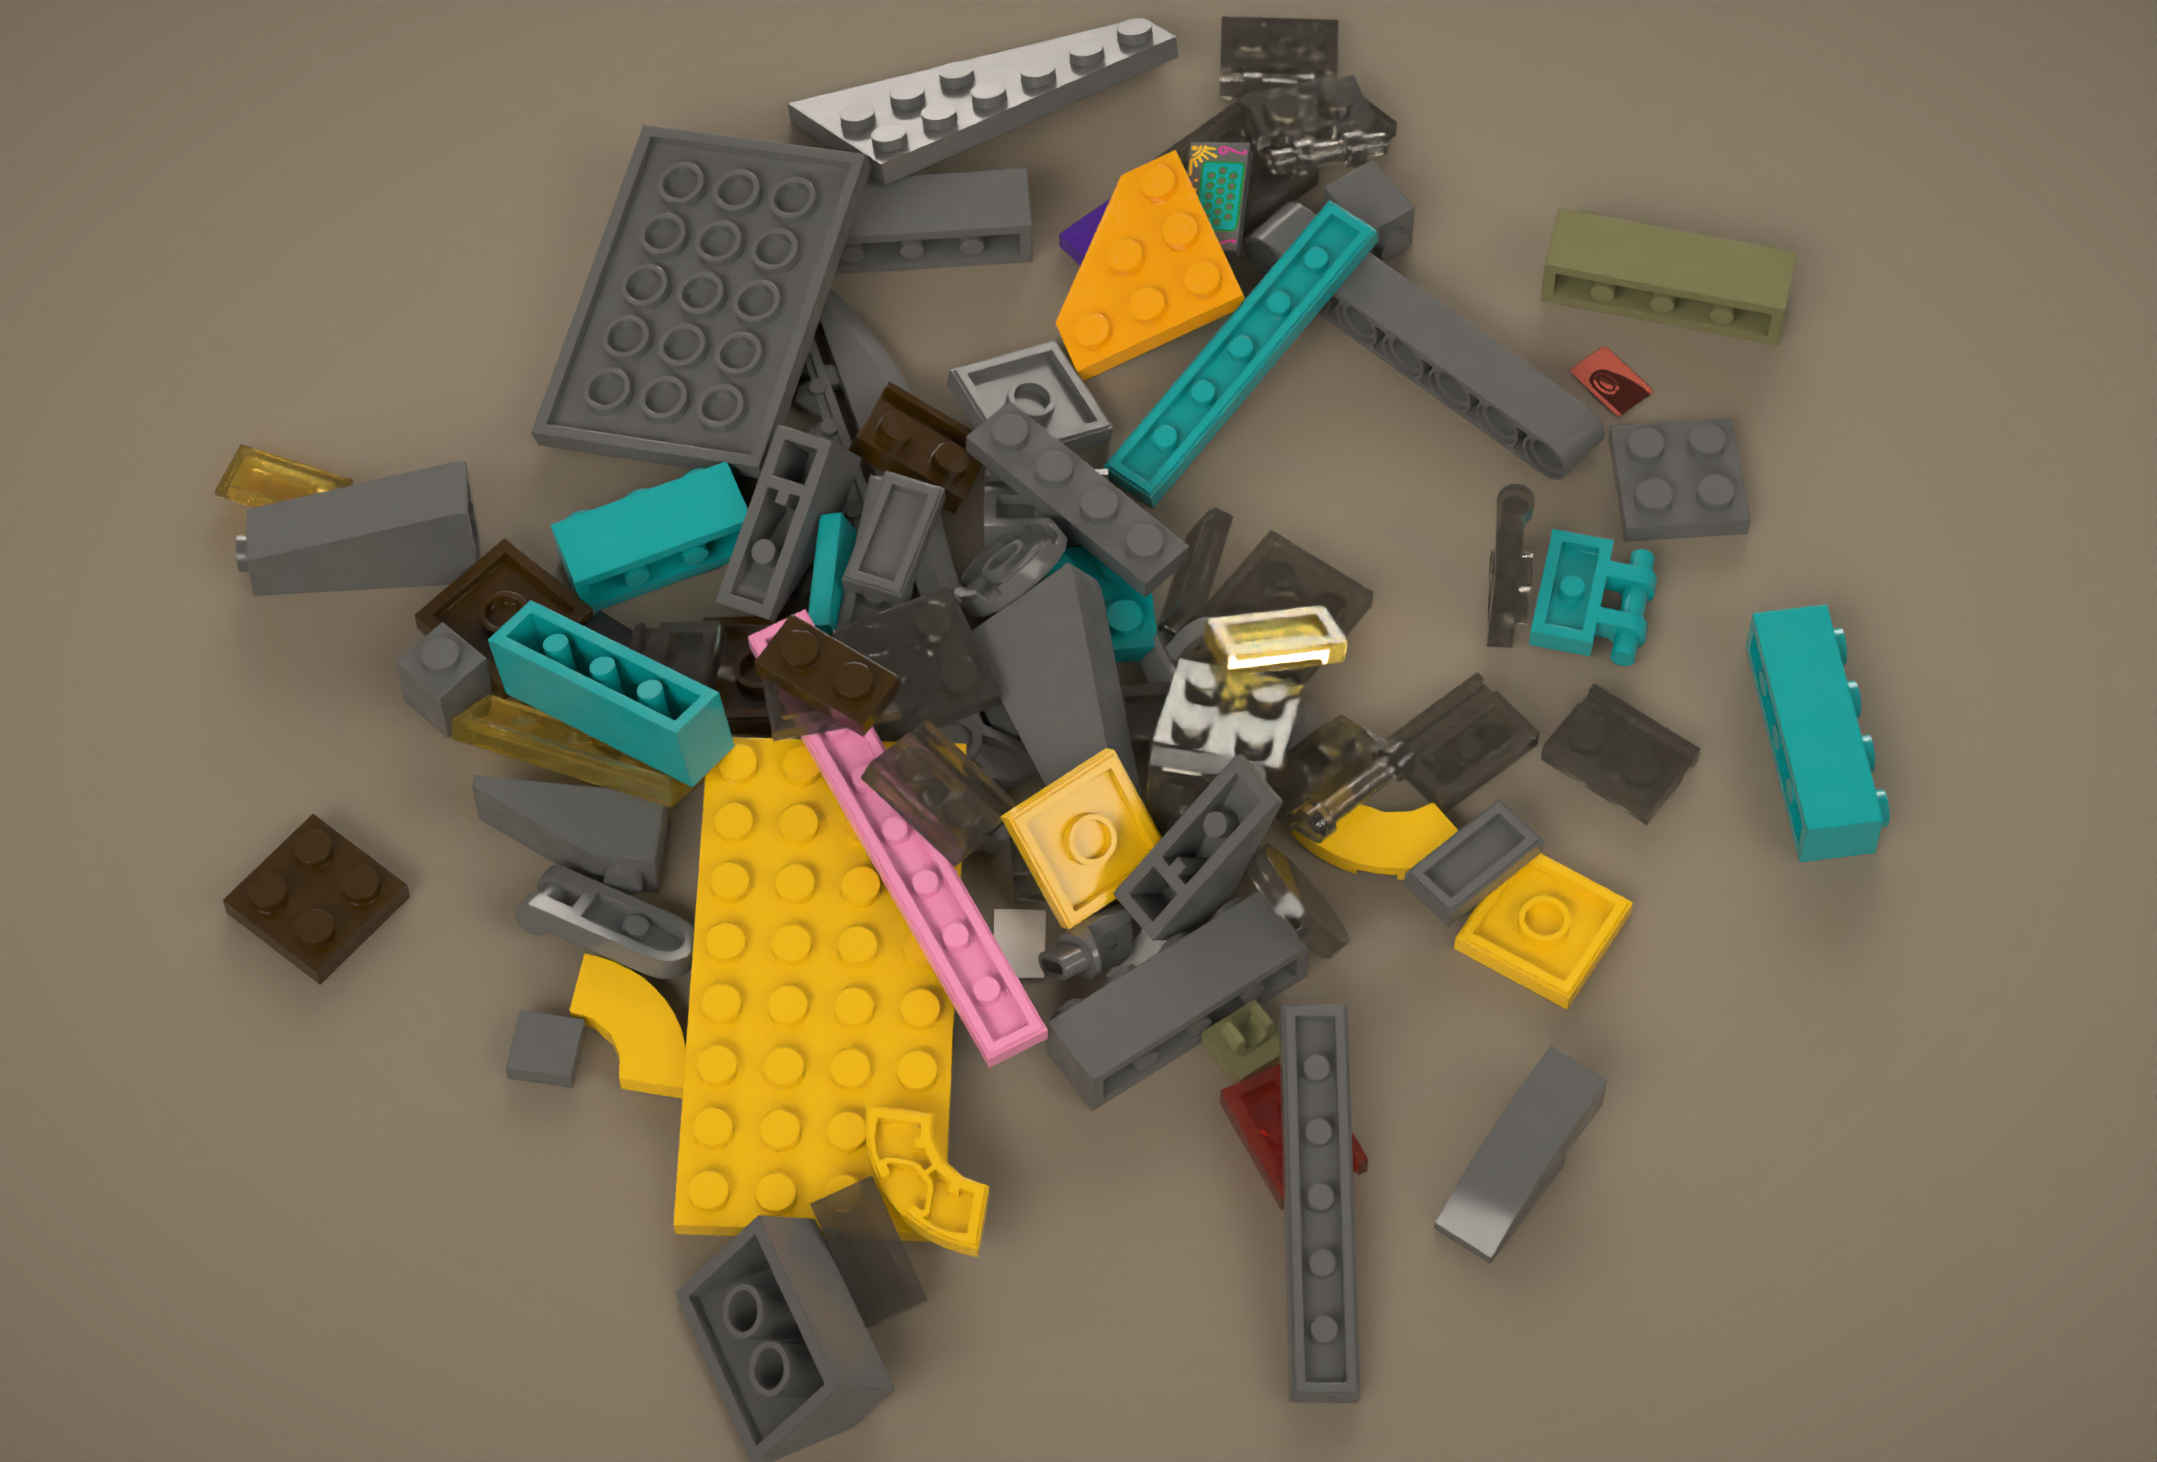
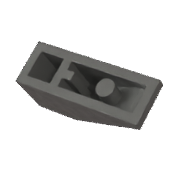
[715,424,861,622]
[1113,754,1283,941]
[472,775,671,895]

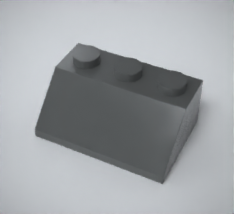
[675,1215,895,1462]

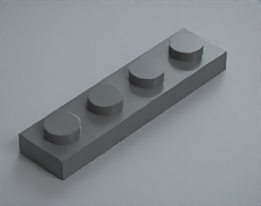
[966,400,1189,597]

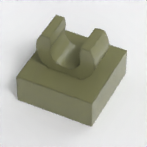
[1201,999,1280,1092]

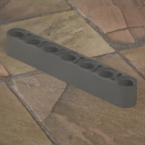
[1244,201,1605,480]

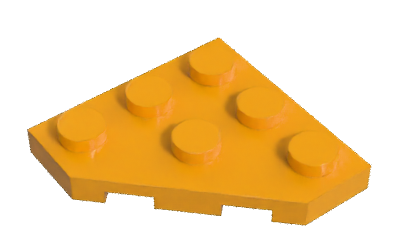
[1055,150,1245,381]

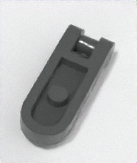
[515,865,694,979]

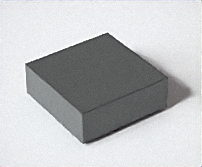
[506,1010,586,1088]

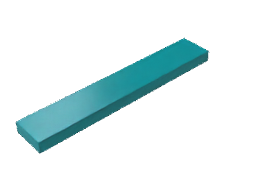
[1103,200,1379,508]

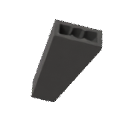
[236,461,480,596]
[968,563,1142,798]

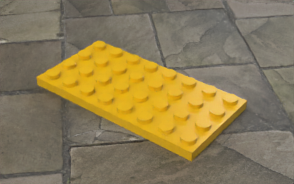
[673,737,967,1242]

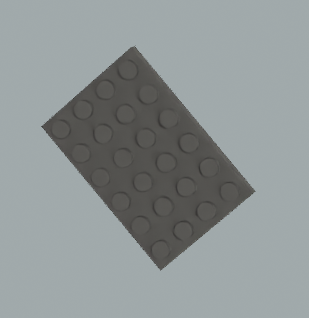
[531,125,871,479]

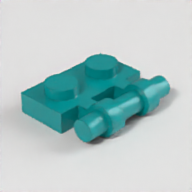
[1529,529,1658,666]

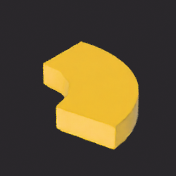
[1291,790,1458,880]
[569,953,686,1099]
[865,1104,990,1257]

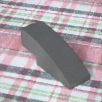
[1434,1046,1607,1264]

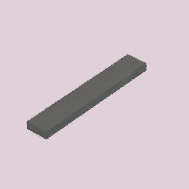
[1279,1004,1360,1403]

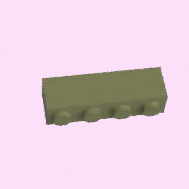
[1540,208,1797,346]

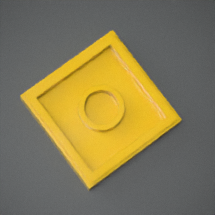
[1000,748,1162,930]
[1454,853,1633,1010]

